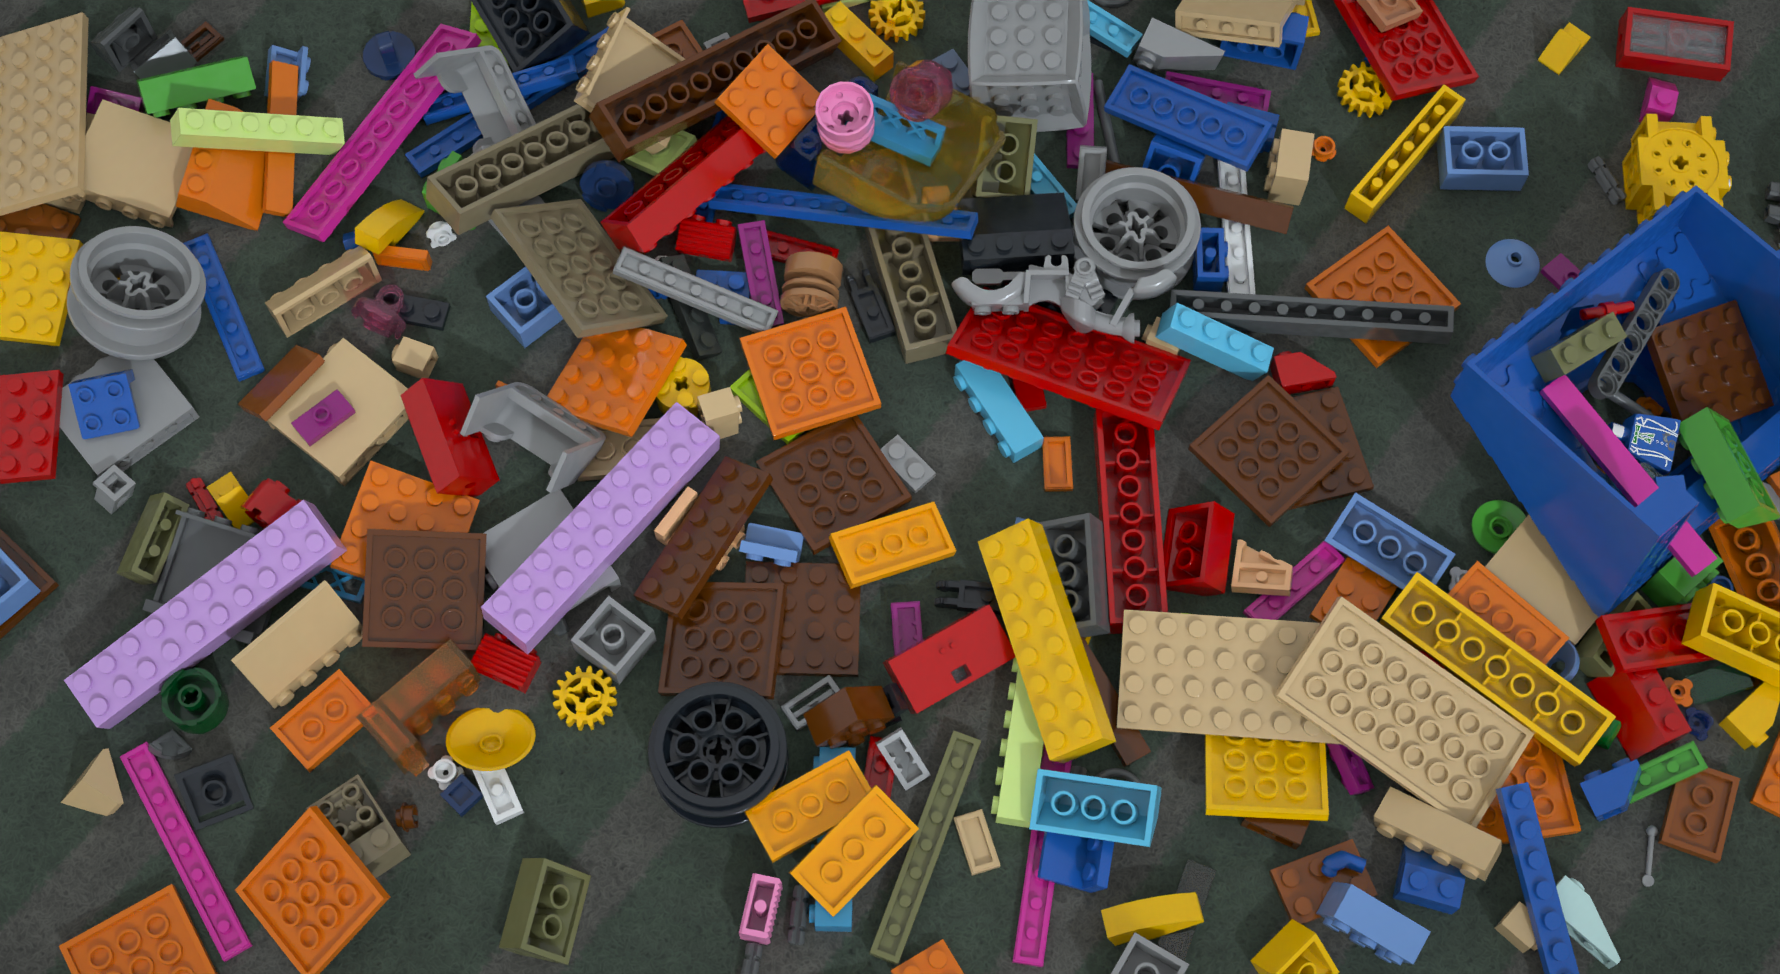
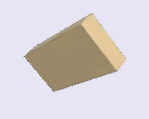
[953,809,1001,876]

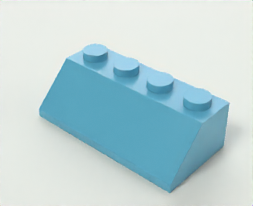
[1029,769,1162,847]

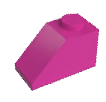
[1639,77,1679,122]

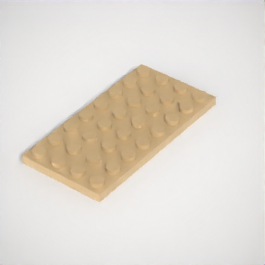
[0,12,89,216]
[1274,596,1535,828]
[1117,610,1342,745]

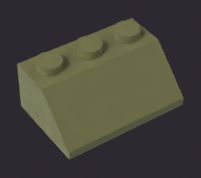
[971,113,1038,197]
[499,858,591,965]

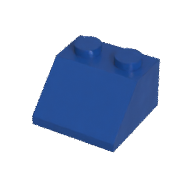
[1142,134,1206,182]
[1393,844,1465,915]

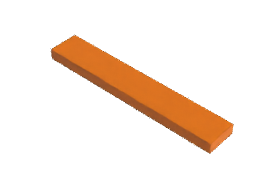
[263,60,298,217]

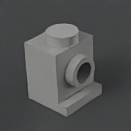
[93,464,136,514]

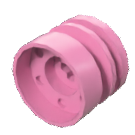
[815,81,875,154]

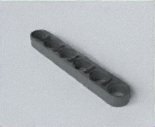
[1588,268,1680,400]

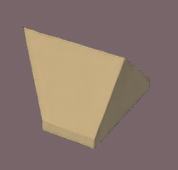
[61,748,124,816]

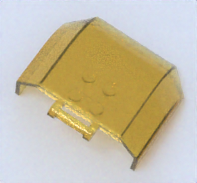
[813,61,1006,224]

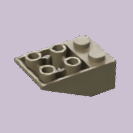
[306,774,411,878]

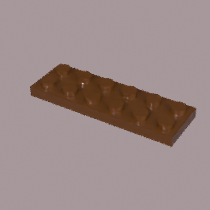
[634,456,773,620]

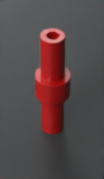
[1579,301,1635,320]

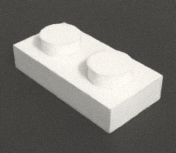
[473,768,524,825]

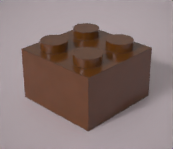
[803,686,895,749]

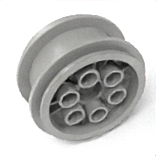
[1072,167,1201,300]
[67,226,206,360]

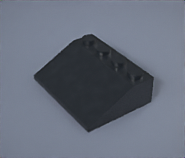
[471,0,590,72]
[955,192,1075,275]

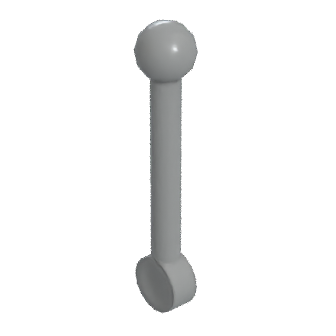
[1641,825,1658,887]

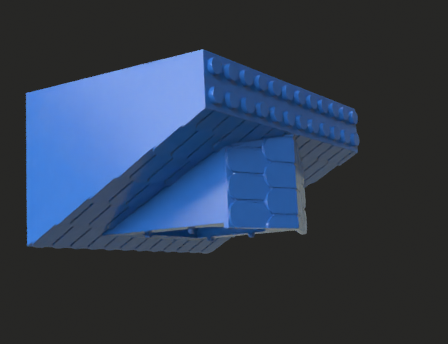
[1450,185,1780,618]

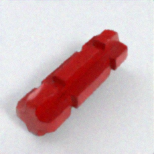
[186,478,224,521]

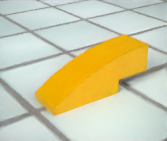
[355,199,424,255]
[1101,892,1204,946]

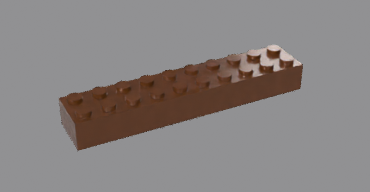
[589,0,842,162]

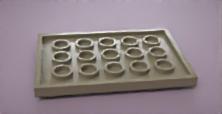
[490,199,668,338]

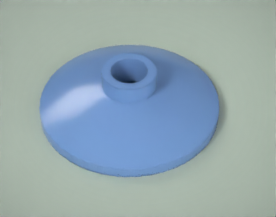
[1486,239,1540,288]

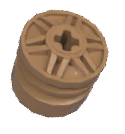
[780,251,843,317]

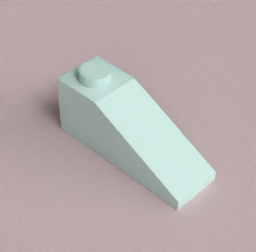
[1556,875,1621,969]

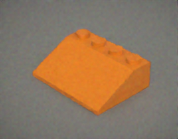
[176,99,265,231]

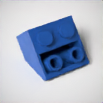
[1580,758,1642,822]

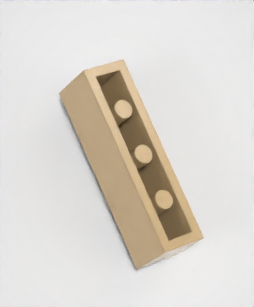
[1374,786,1502,881]

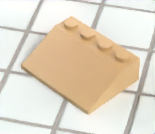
[231,580,363,709]

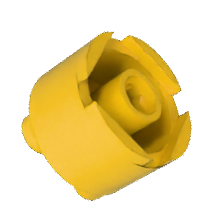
[656,357,711,418]

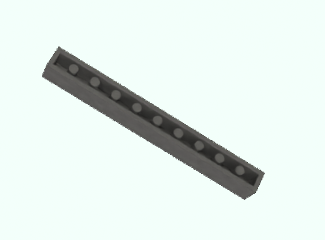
[1170,289,1454,344]

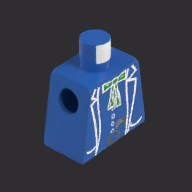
[1608,414,1681,477]

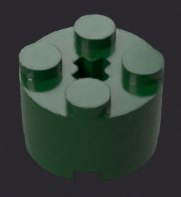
[160,668,230,734]

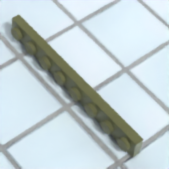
[870,730,981,965]

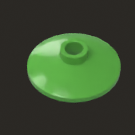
[1471,500,1526,554]

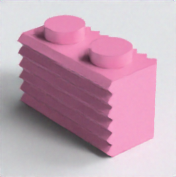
[739,873,783,945]

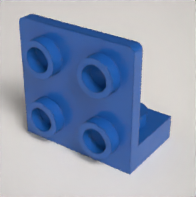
[68,369,140,439]
[1038,832,1114,893]

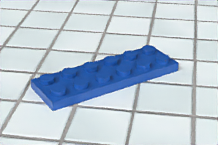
[1104,64,1273,172]

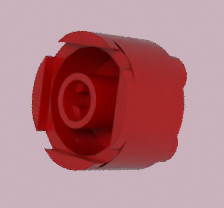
[240,478,302,529]

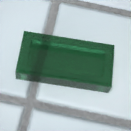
[1684,664,1753,706]

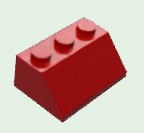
[1163,501,1235,596]
[1586,669,1692,761]

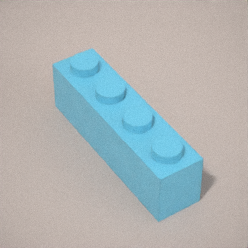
[1155,303,1274,381]
[953,360,1044,463]

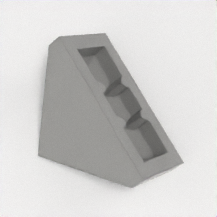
[876,727,931,791]

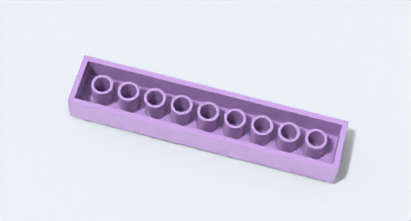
[481,402,720,655]
[64,500,347,729]

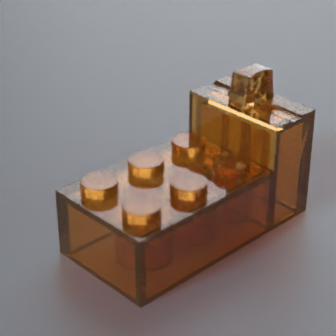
[356,639,481,777]

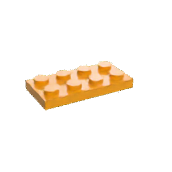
[829,502,956,589]
[744,750,871,863]
[789,785,919,917]

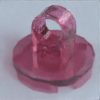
[351,285,406,339]

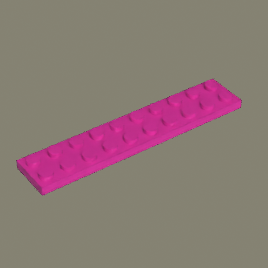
[283,24,482,242]

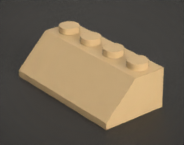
[265,246,382,338]

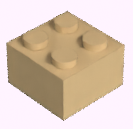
[1264,128,1314,206]

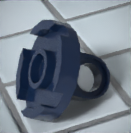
[363,31,416,81]
[580,160,635,212]

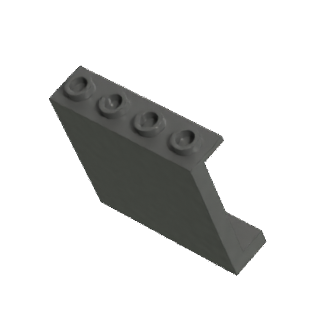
[142,507,274,644]

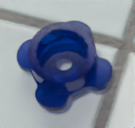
[1685,707,1714,741]

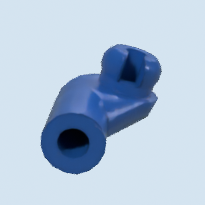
[1321,851,1367,878]

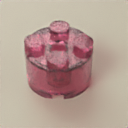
[890,59,953,122]

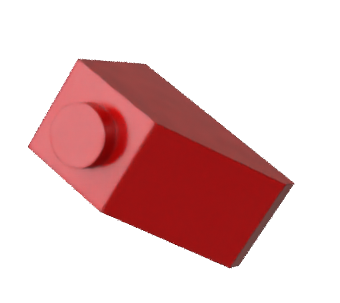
[1270,351,1336,395]

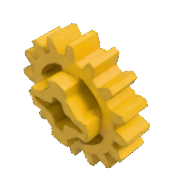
[869,0,925,42]
[1337,62,1392,118]
[553,666,617,731]

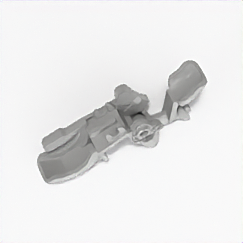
[952,255,1177,344]

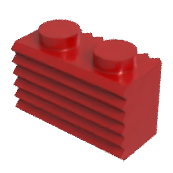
[675,215,738,262]
[470,633,541,694]

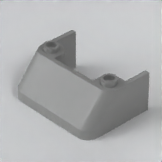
[414,45,536,156]
[460,382,606,493]

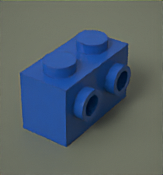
[1192,228,1229,292]

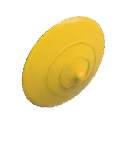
[446,708,536,771]

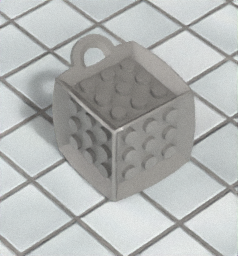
[968,0,1091,132]

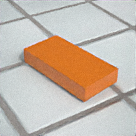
[372,246,432,271]
[1042,436,1073,492]

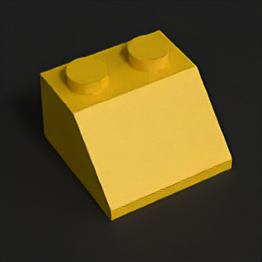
[1250,919,1339,974]

